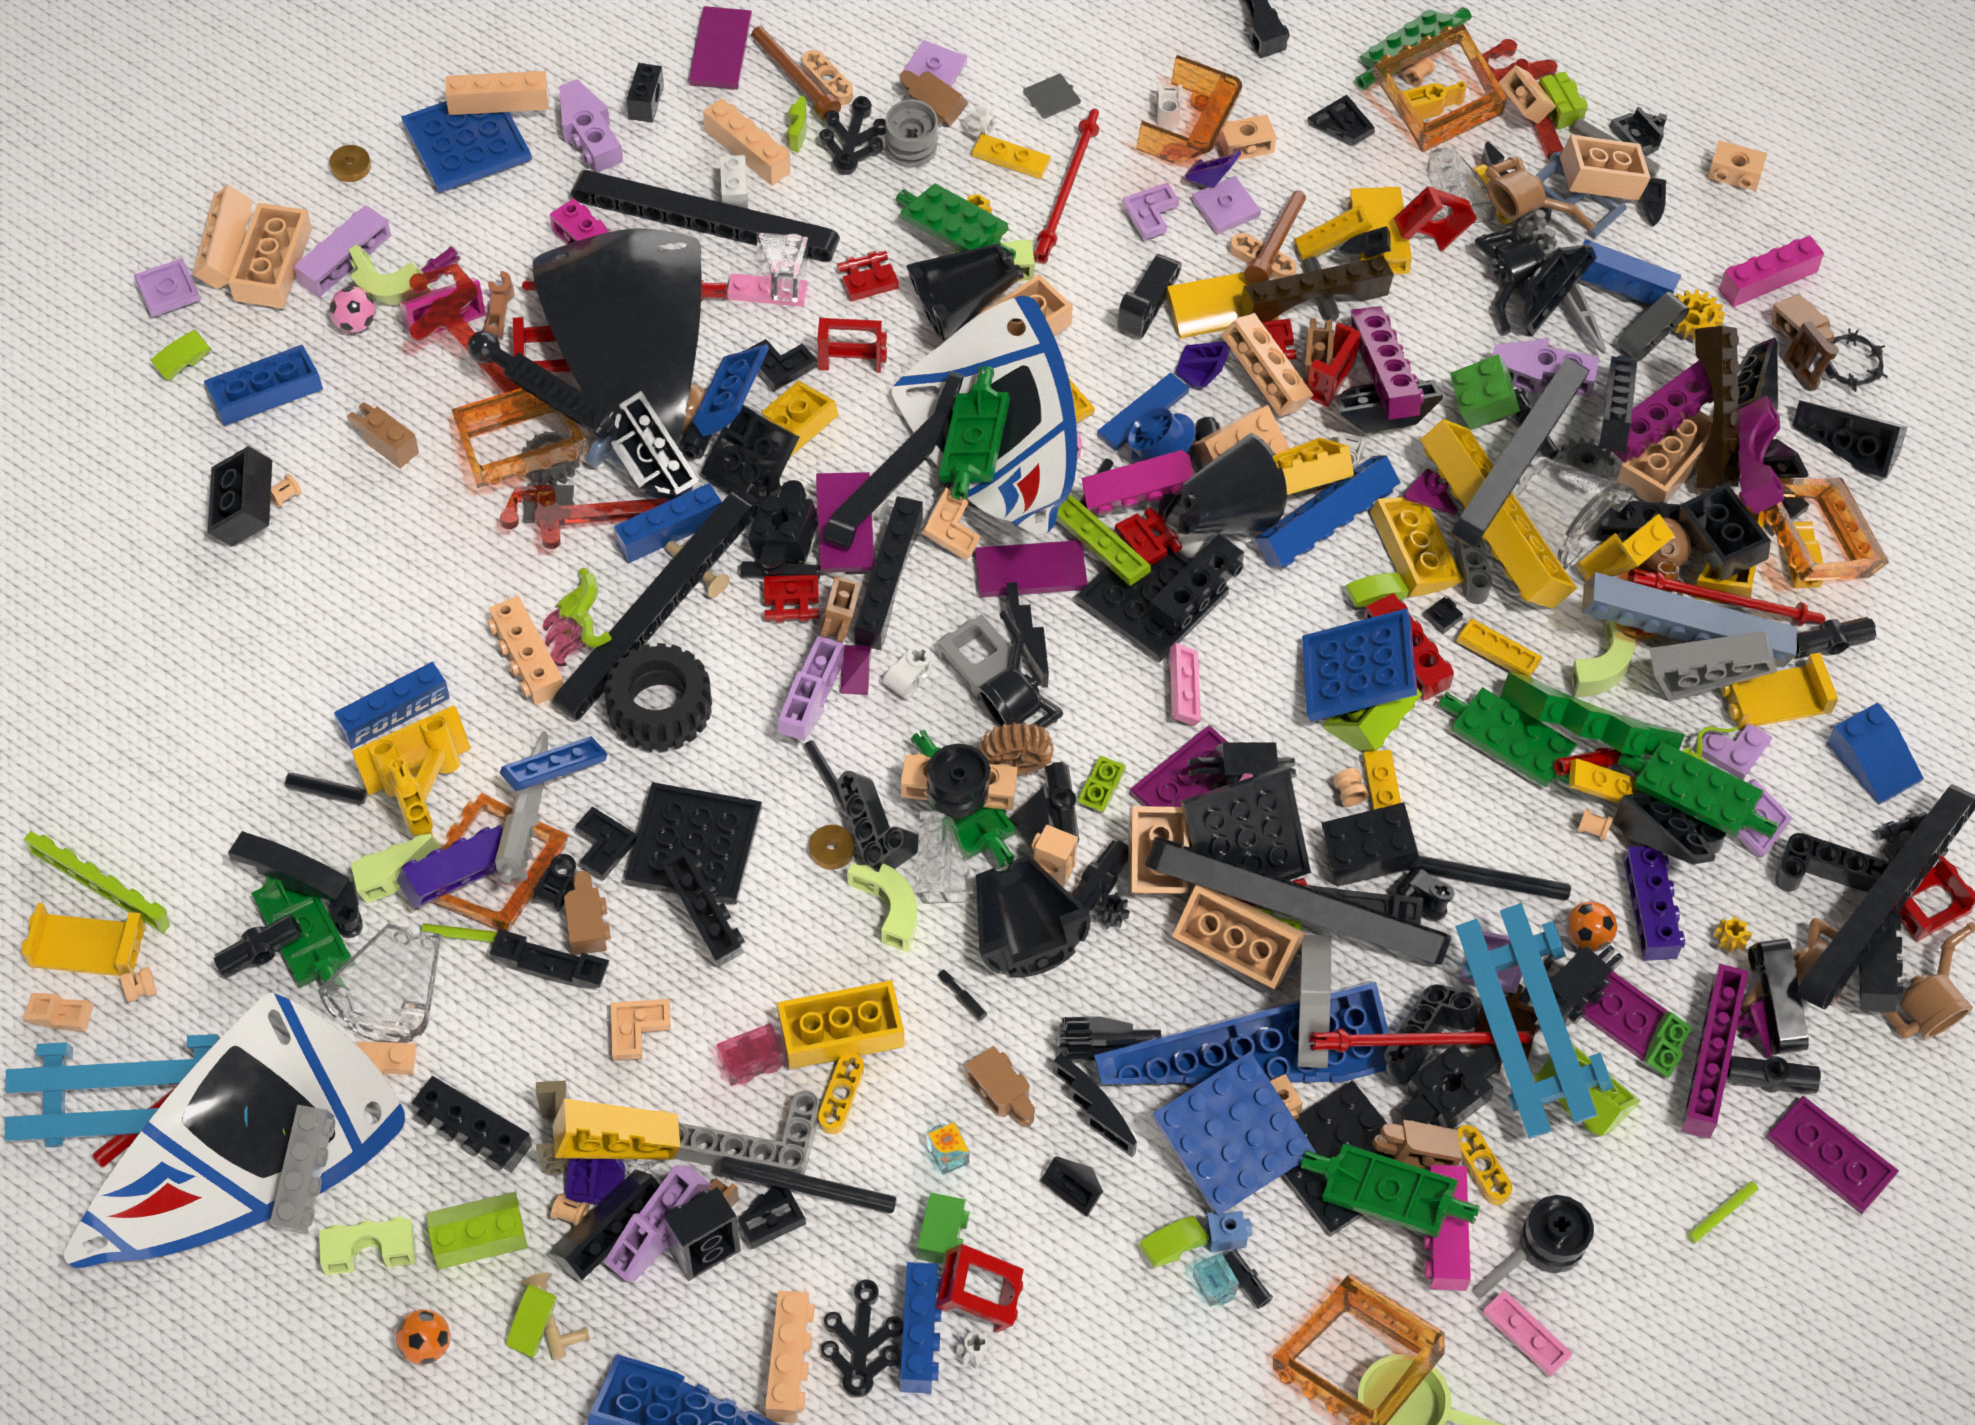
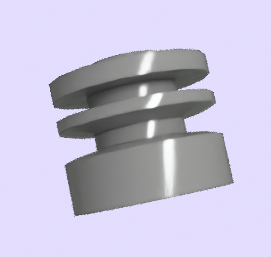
[885,99,938,168]

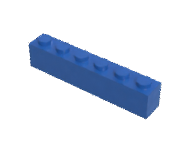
[1254,455,1401,568]

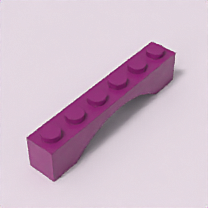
[1737,396,1784,514]

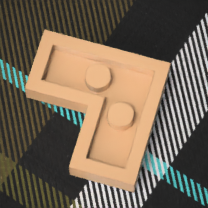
[921,487,981,561]
[611,999,671,1061]
[356,1041,417,1076]

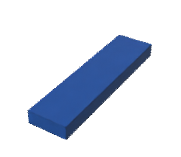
[1097,372,1189,451]
[500,736,608,792]

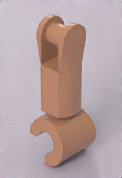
[485,271,515,338]

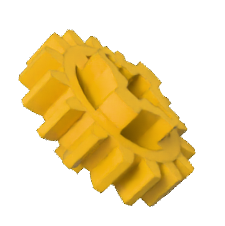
[1674,289,1725,341]

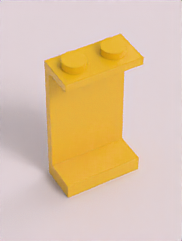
[1348,187,1412,275]
[1575,514,1675,582]
[1720,653,1839,730]
[21,903,146,977]

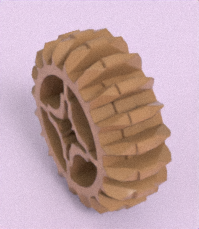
[977,722,1054,777]

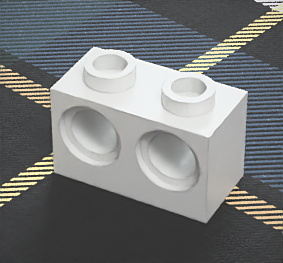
[720,155,748,209]

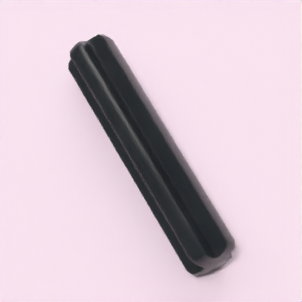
[740,561,821,580]
[285,772,367,804]

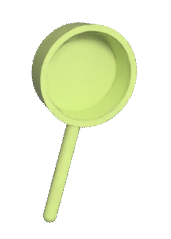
[1358,1354,1505,1425]

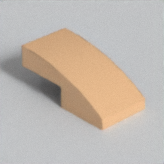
[23,993,94,1032]

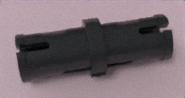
[1221,1249,1273,1309]

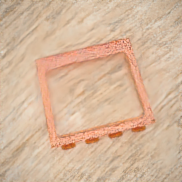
[1372,24,1507,152]
[451,388,589,488]
[1763,477,1889,581]
[430,792,569,932]
[1272,1274,1445,1425]

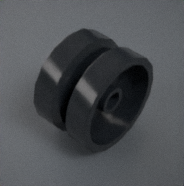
[927,743,991,818]
[1520,1195,1594,1273]

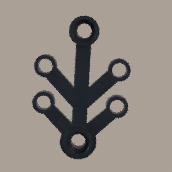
[819,96,886,175]
[821,1279,903,1398]

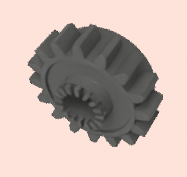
[521,431,580,486]
[1555,437,1615,492]

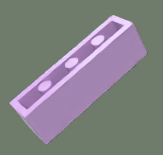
[293,205,391,298]

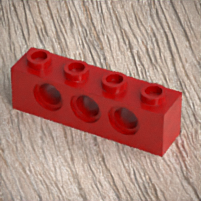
[1364,593,1454,701]

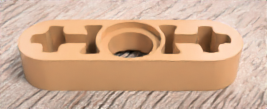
[802,50,853,105]
[1230,233,1297,279]

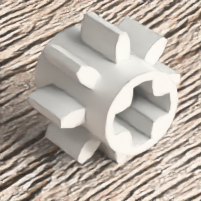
[965,105,996,137]
[957,1327,995,1368]

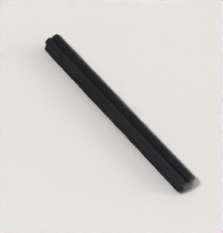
[1407,855,1571,900]
[720,1156,897,1214]

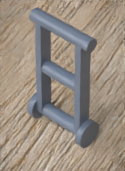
[1536,151,1627,239]

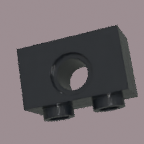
[627,62,664,123]

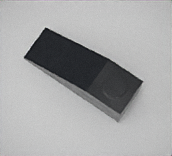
[1739,439,1809,479]

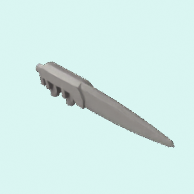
[1518,210,1606,354]
[495,731,548,883]

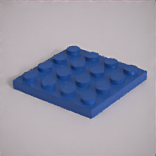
[401,101,532,193]
[1302,608,1418,722]
[1151,1051,1316,1216]

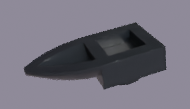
[1638,177,1666,227]
[1339,226,1391,258]

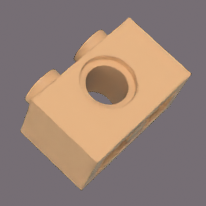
[1498,65,1556,124]
[1218,114,1276,161]
[1707,140,1767,191]
[1032,825,1078,887]

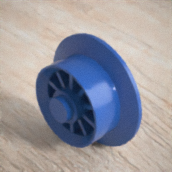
[1128,407,1196,464]

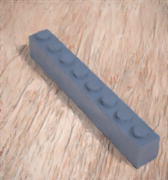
[1582,572,1797,668]

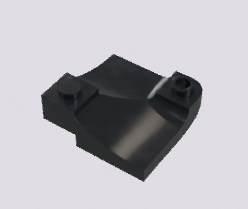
[701,404,800,504]

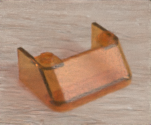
[1136,55,1242,164]

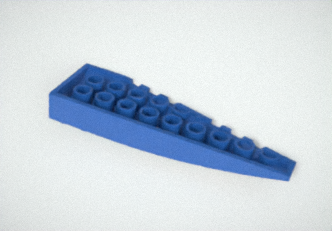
[1094,981,1389,1084]
[587,1354,779,1425]

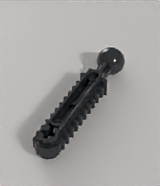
[467,330,616,440]

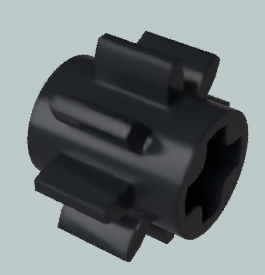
[1094,892,1130,929]

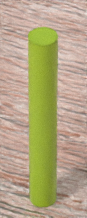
[422,923,498,943]
[1687,1181,1759,1244]

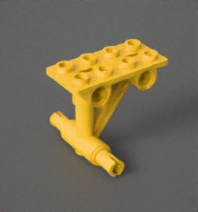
[352,705,471,837]

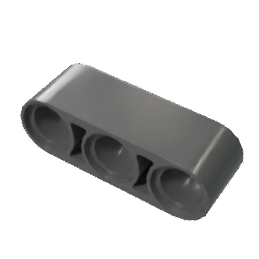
[1617,292,1690,362]
[1454,538,1492,604]

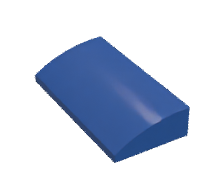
[204,344,323,426]
[693,344,769,437]

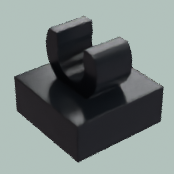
[1424,597,1463,634]

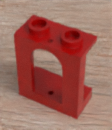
[1393,186,1477,251]
[513,317,571,373]
[817,318,887,373]
[1307,322,1361,408]
[1898,856,1975,942]
[935,1244,1024,1333]

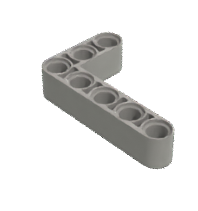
[1298,935,1332,1068]
[674,1090,819,1174]

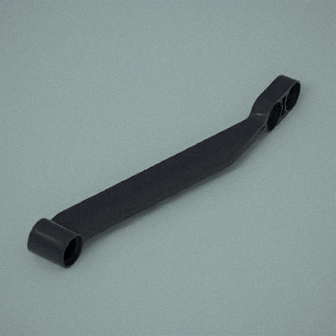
[823,371,964,550]

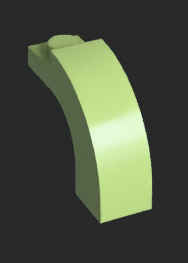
[348,244,432,305]
[1570,620,1636,697]
[847,863,917,953]

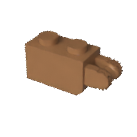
[899,70,969,127]
[1772,294,1834,355]
[1303,318,1334,385]
[347,402,419,469]
[819,576,861,643]
[564,870,611,955]
[965,1045,1035,1127]
[1372,1120,1462,1171]

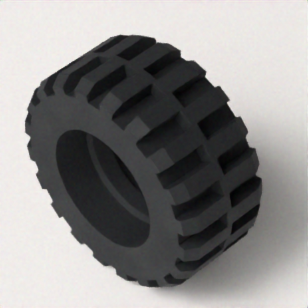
[604,643,712,752]

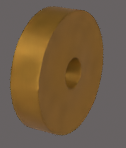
[329,145,371,182]
[809,825,855,870]

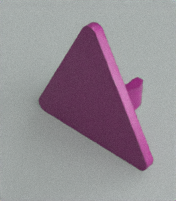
[1403,468,1458,514]
[1738,1000,1773,1058]

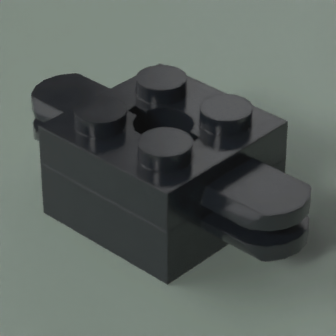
[748,480,818,575]
[1187,742,1297,789]
[1531,945,1624,1031]
[1401,1044,1500,1129]

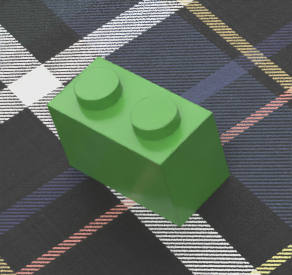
[917,1192,970,1265]

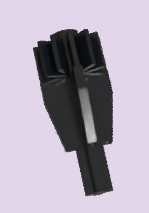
[1056,1016,1161,1061]

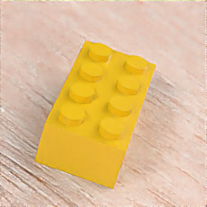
[777,980,905,1070]

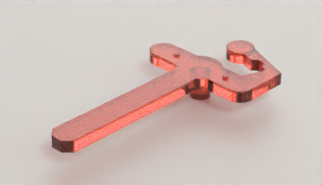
[1474,39,1564,159]
[409,263,527,404]
[500,485,669,549]

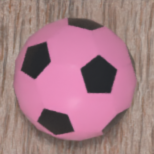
[329,286,376,333]

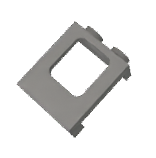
[938,614,1022,701]

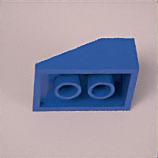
[1827,702,1924,805]

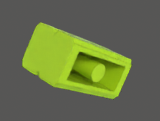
[1539,71,1588,129]

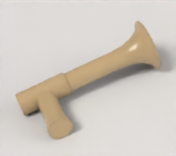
[665,539,729,598]
[521,1272,590,1360]

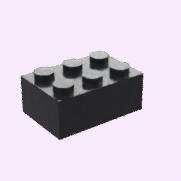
[207,446,273,547]
[1678,483,1771,581]
[1321,802,1420,887]
[664,1187,741,1282]

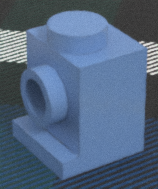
[1205,1211,1252,1253]

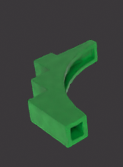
[1500,672,1685,756]

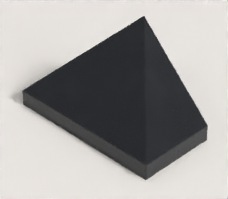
[1009,786,1055,844]
[1040,1156,1103,1217]

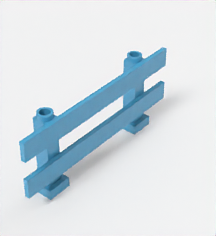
[1455,903,1614,1139]
[5,1034,247,1148]

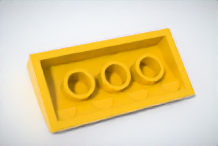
[1166,272,1279,339]
[761,380,839,457]
[1370,497,1463,597]

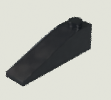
[1712,337,1778,418]
[1792,400,1908,478]
[1613,792,1716,865]

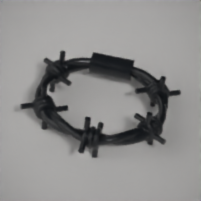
[1821,328,1888,392]

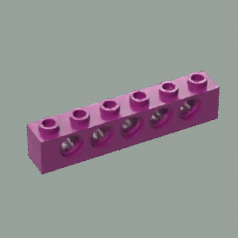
[1351,306,1424,420]
[1611,360,1740,463]
[1681,964,1748,1139]

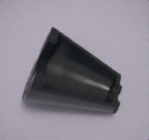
[906,243,1024,341]
[1178,433,1287,535]
[976,855,1091,977]

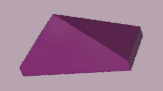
[841,644,872,695]

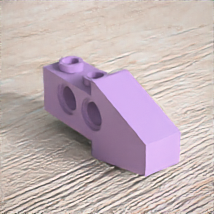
[559,79,623,172]
[1493,339,1599,397]
[778,636,844,741]
[604,1165,711,1281]

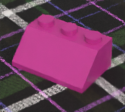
[399,277,486,341]

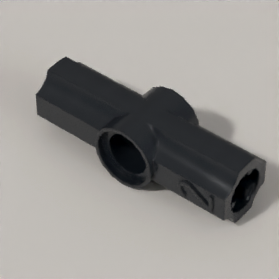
[1796,616,1877,658]
[1044,762,1079,844]
[1071,840,1128,914]
[213,914,303,978]
[1727,1055,1821,1094]

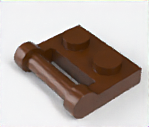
[1783,321,1839,390]

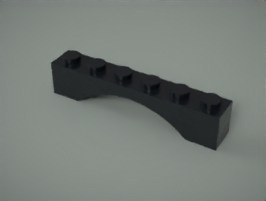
[1243,0,1290,59]
[1599,355,1638,452]
[854,496,923,651]

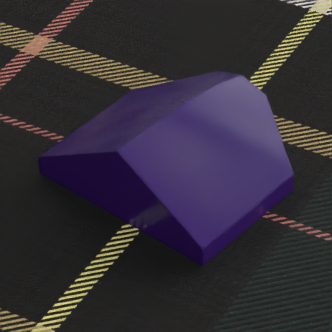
[1185,149,1241,188]
[1175,341,1230,389]
[565,1158,626,1204]

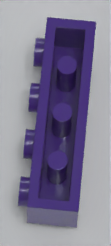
[396,825,503,909]
[1623,846,1685,961]

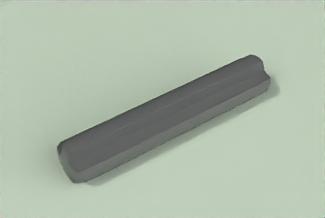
[1304,256,1340,320]

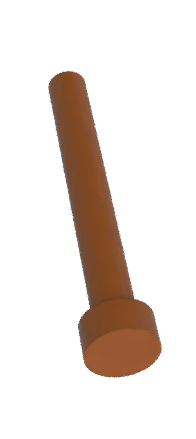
[751,26,841,121]
[1244,191,1306,284]

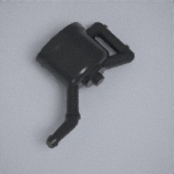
[1474,227,1544,334]
[977,609,1063,729]

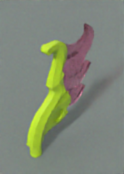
[543,568,612,667]

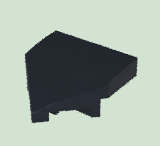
[1609,107,1667,156]

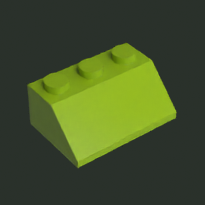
[1322,688,1422,751]
[1534,1044,1641,1137]
[427,1191,528,1270]

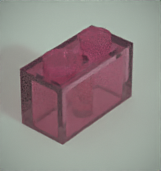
[716,1023,785,1086]

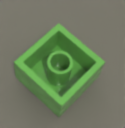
[1450,354,1520,430]

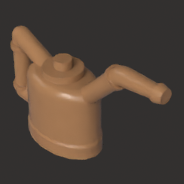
[1485,156,1595,231]
[1741,918,1850,1013]
[1880,922,1975,1039]

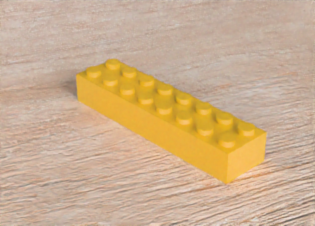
[1420,419,1577,609]

